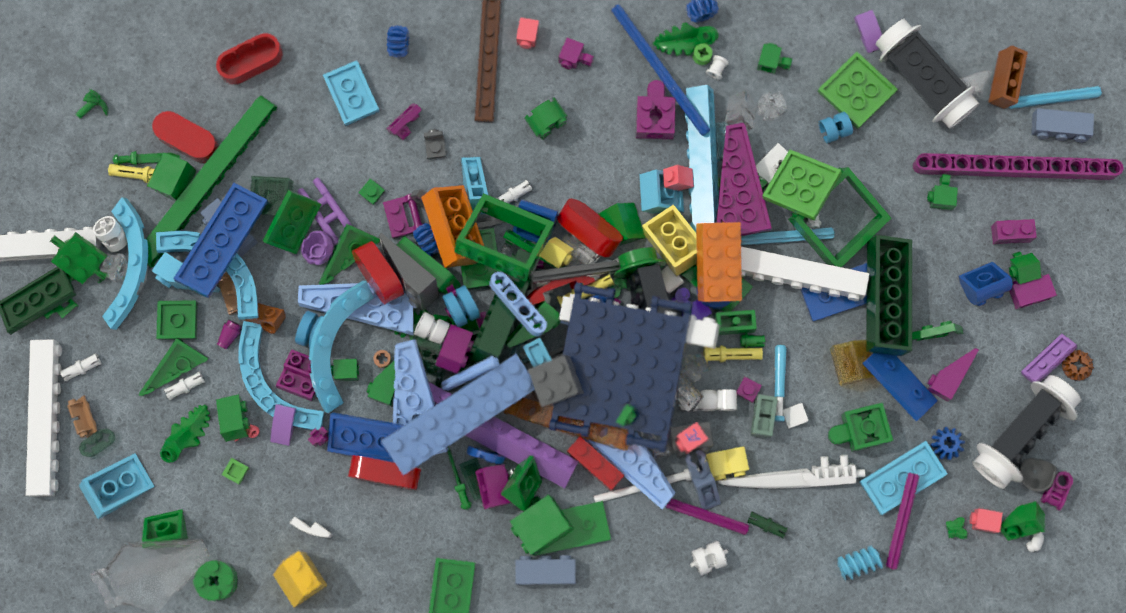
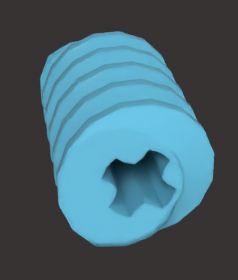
[838,546,883,581]

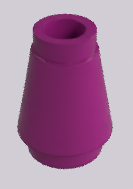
[217,319,242,349]

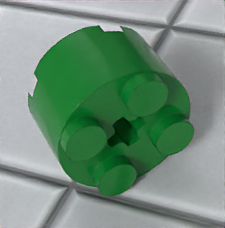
[524,97,568,140]
[193,560,238,601]

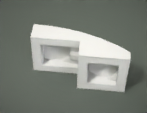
[290,517,333,538]

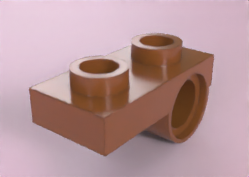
[244,303,286,334]

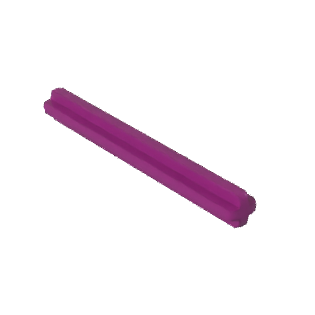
[886,473,919,569]
[666,498,749,535]

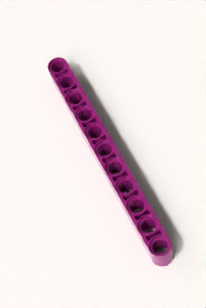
[913,153,1124,180]

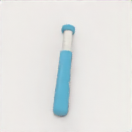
[774,345,787,422]

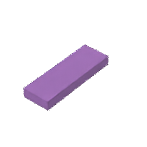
[1021,334,1077,382]

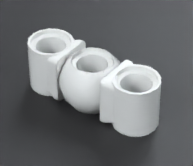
[681,389,737,411]

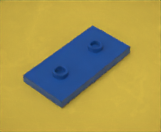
[800,263,867,322]
[862,353,938,421]
[327,412,404,463]

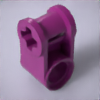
[1040,472,1073,511]

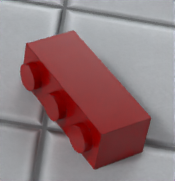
[567,436,624,491]

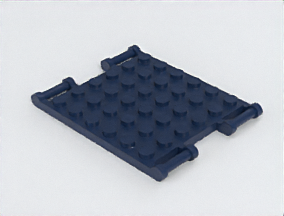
[549,282,693,453]

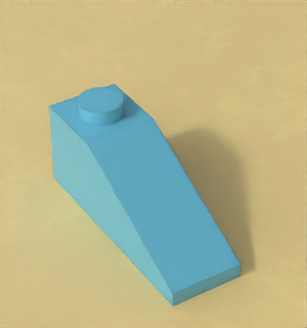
[461,157,488,214]

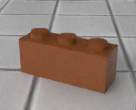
[988,45,1028,109]

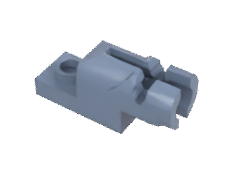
[685,450,721,510]

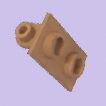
[67,395,97,438]

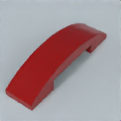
[521,276,595,309]

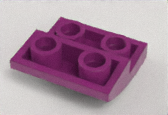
[276,349,315,401]

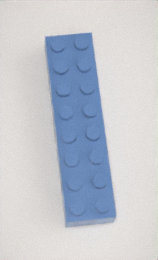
[381,354,535,475]

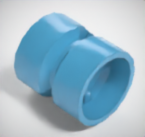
[819,112,853,143]

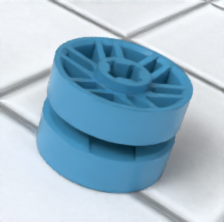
[442,285,481,328]
[295,311,324,348]

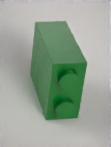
[510,495,574,556]

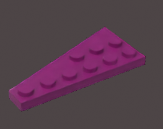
[717,122,772,236]

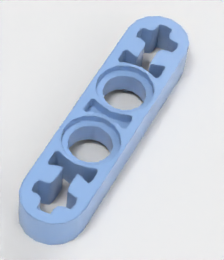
[489,272,547,336]

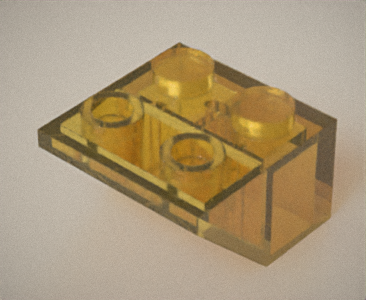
[830,340,875,386]

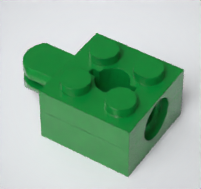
[828,402,893,452]

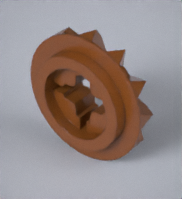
[1062,350,1094,381]

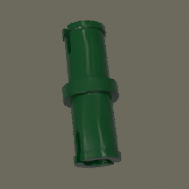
[747,511,788,539]

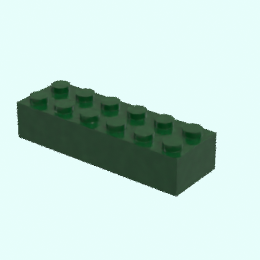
[866,235,912,356]
[470,249,540,364]

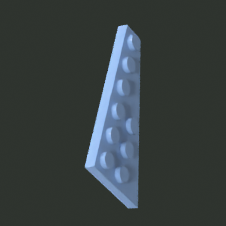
[298,283,414,336]
[393,339,448,454]
[575,420,676,509]

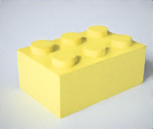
[642,204,697,277]

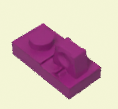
[386,103,422,140]

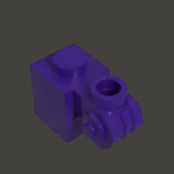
[671,288,712,321]

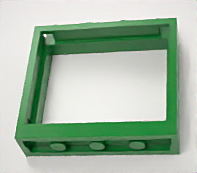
[788,167,891,267]
[454,193,554,282]

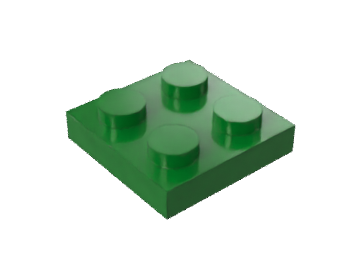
[156,300,198,340]

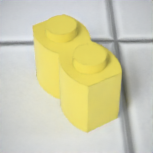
[705,447,749,481]

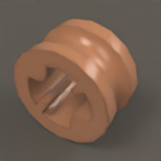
[373,350,391,368]

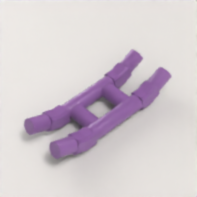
[297,178,351,245]

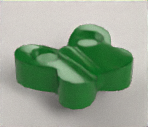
[608,276,627,298]
[946,517,967,539]

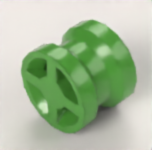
[693,44,712,66]

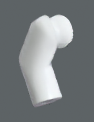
[1027,532,1044,552]

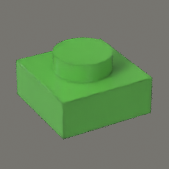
[222,458,250,485]

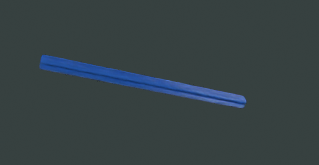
[612,5,710,136]

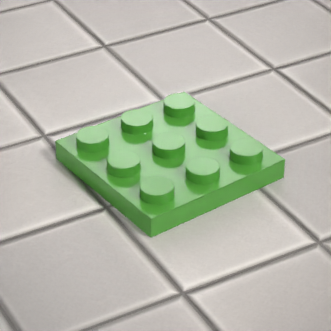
[817,52,898,129]
[762,149,842,221]

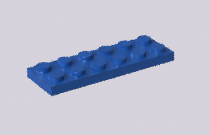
[173,183,268,298]

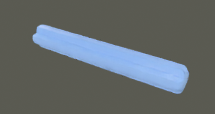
[441,356,499,391]

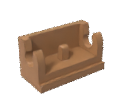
[219,273,238,315]

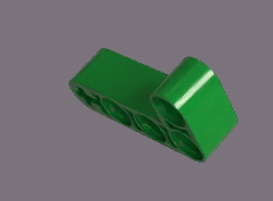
[396,236,461,295]

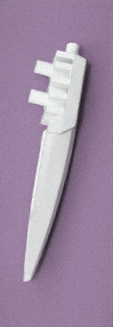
[718,455,865,488]

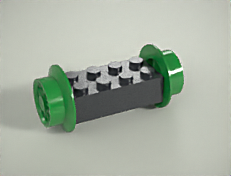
[614,247,684,360]

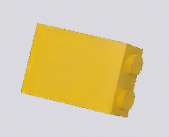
[273,551,328,608]

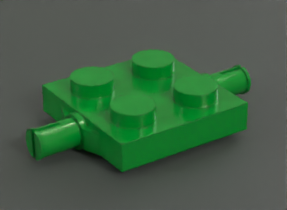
[50,232,109,284]

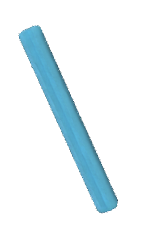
[1009,86,1102,109]
[741,228,834,245]

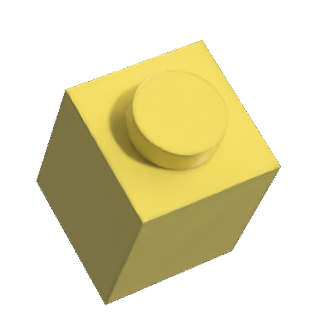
[540,237,574,268]

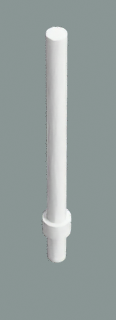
[594,468,699,503]

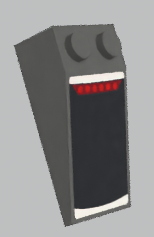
[379,233,439,311]

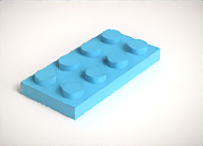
[859,441,947,515]

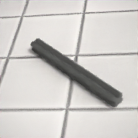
[530,260,620,283]

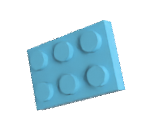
[323,61,379,126]

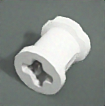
[706,55,729,80]

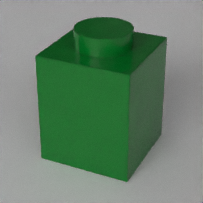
[330,359,359,381]

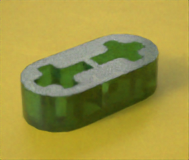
[79,428,115,457]

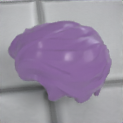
[301,230,334,265]

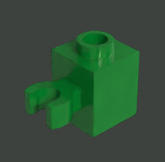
[757,43,792,74]
[927,174,958,210]
[1009,251,1041,284]

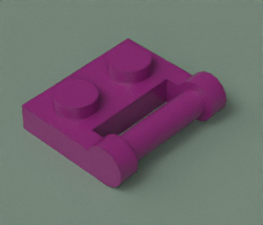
[383,194,423,239]

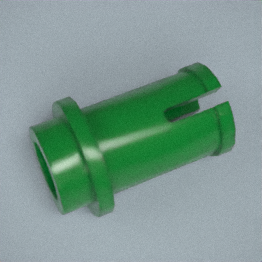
[740,333,765,348]

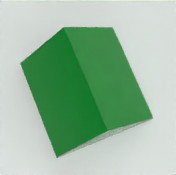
[147,152,197,201]
[598,202,646,246]
[501,455,542,511]
[142,509,188,548]

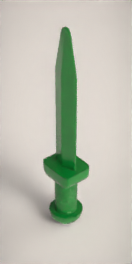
[112,151,181,166]
[447,446,471,510]

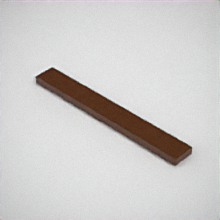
[475,0,501,123]

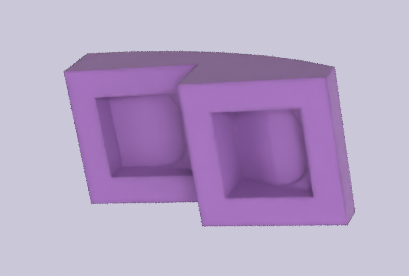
[854,10,882,53]
[270,404,296,446]

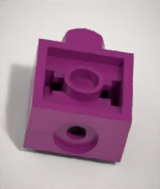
[636,80,675,140]

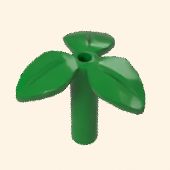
[76,89,108,119]

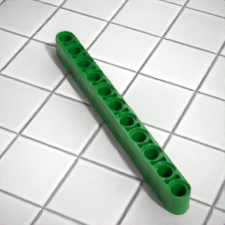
[146,95,277,268]

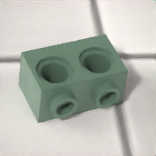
[750,394,778,438]

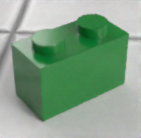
[714,310,757,335]
[216,394,250,442]

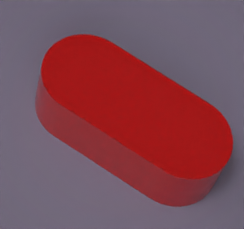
[216,33,283,85]
[152,111,219,163]
[557,199,623,258]
[352,241,404,305]
[348,455,421,490]

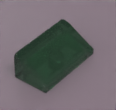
[458,458,482,501]

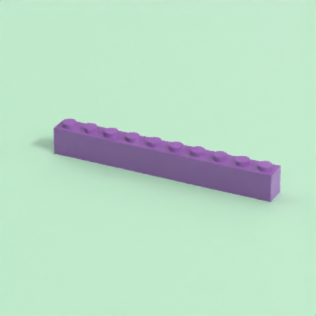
[394,382,579,488]

